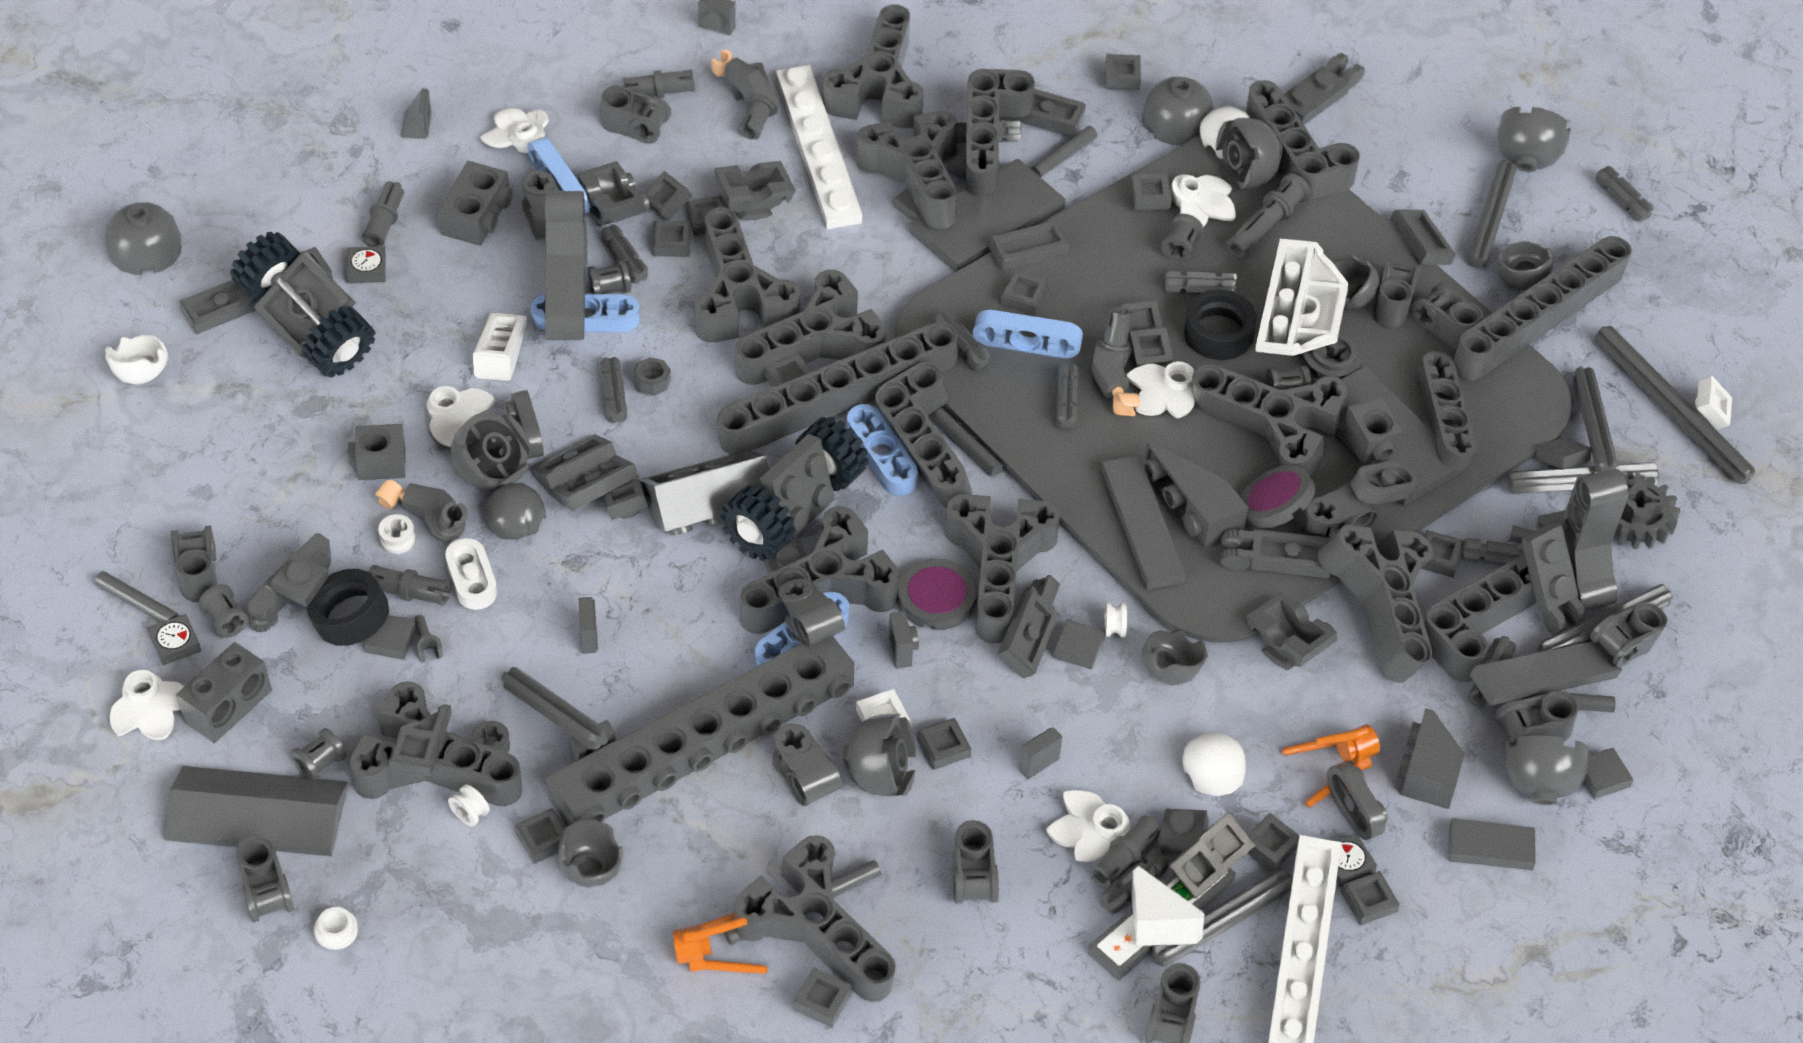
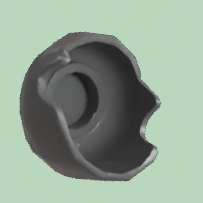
[1497,241,1553,291]
[1333,254,1380,311]
[484,483,546,540]
[1141,630,1208,686]
[558,819,623,888]

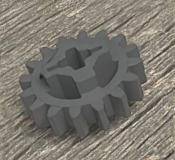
[1615,473,1680,549]

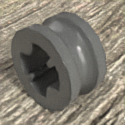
[472,721,510,753]

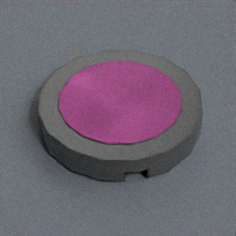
[1241,465,1315,528]
[898,559,976,630]

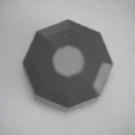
[633,357,671,395]

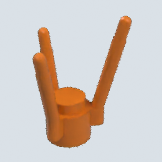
[1282,724,1380,807]
[673,913,768,974]

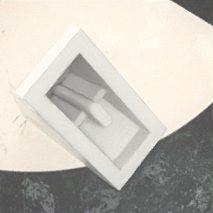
[1132,866,1204,946]

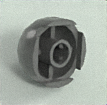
[1143,76,1213,145]
[1498,107,1571,172]
[1216,118,1283,190]
[106,202,182,275]
[451,410,531,490]
[843,714,916,796]
[1505,735,1589,805]

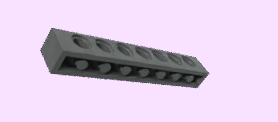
[547,636,855,826]

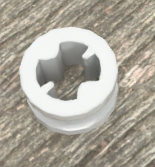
[378,514,415,554]
[1104,602,1127,638]
[448,785,490,827]

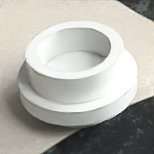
[314,907,358,950]

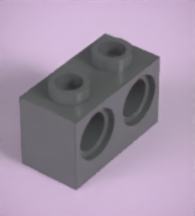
[438,160,513,246]
[176,641,272,744]

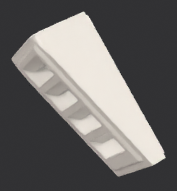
[473,313,527,381]

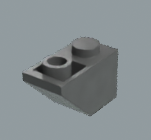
[1397,708,1465,809]

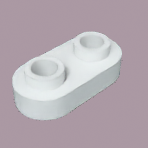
[445,538,497,610]

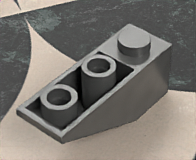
[1143,441,1248,549]

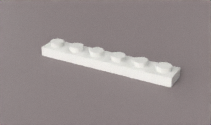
[776,65,862,229]
[1268,835,1342,1043]

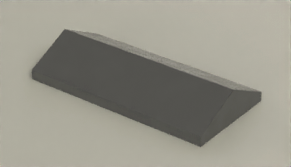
[164,766,348,857]

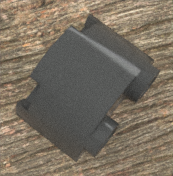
[577,161,650,226]
[714,161,796,220]
[1246,592,1338,670]

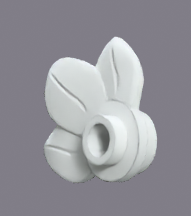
[480,108,549,153]
[1170,174,1236,228]
[1126,362,1195,418]
[427,386,495,447]
[110,670,184,740]
[1046,790,1130,862]

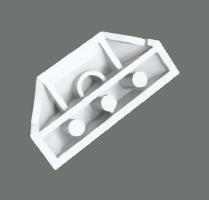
[1256,239,1348,356]

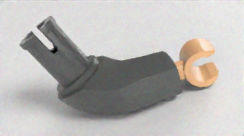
[711,50,778,140]
[1092,306,1140,416]
[375,480,467,541]

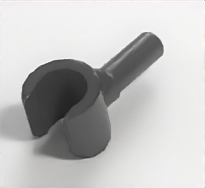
[415,615,442,662]

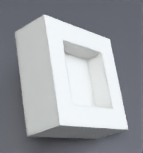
[1695,376,1732,430]
[856,689,910,723]

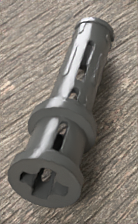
[1226,173,1311,259]

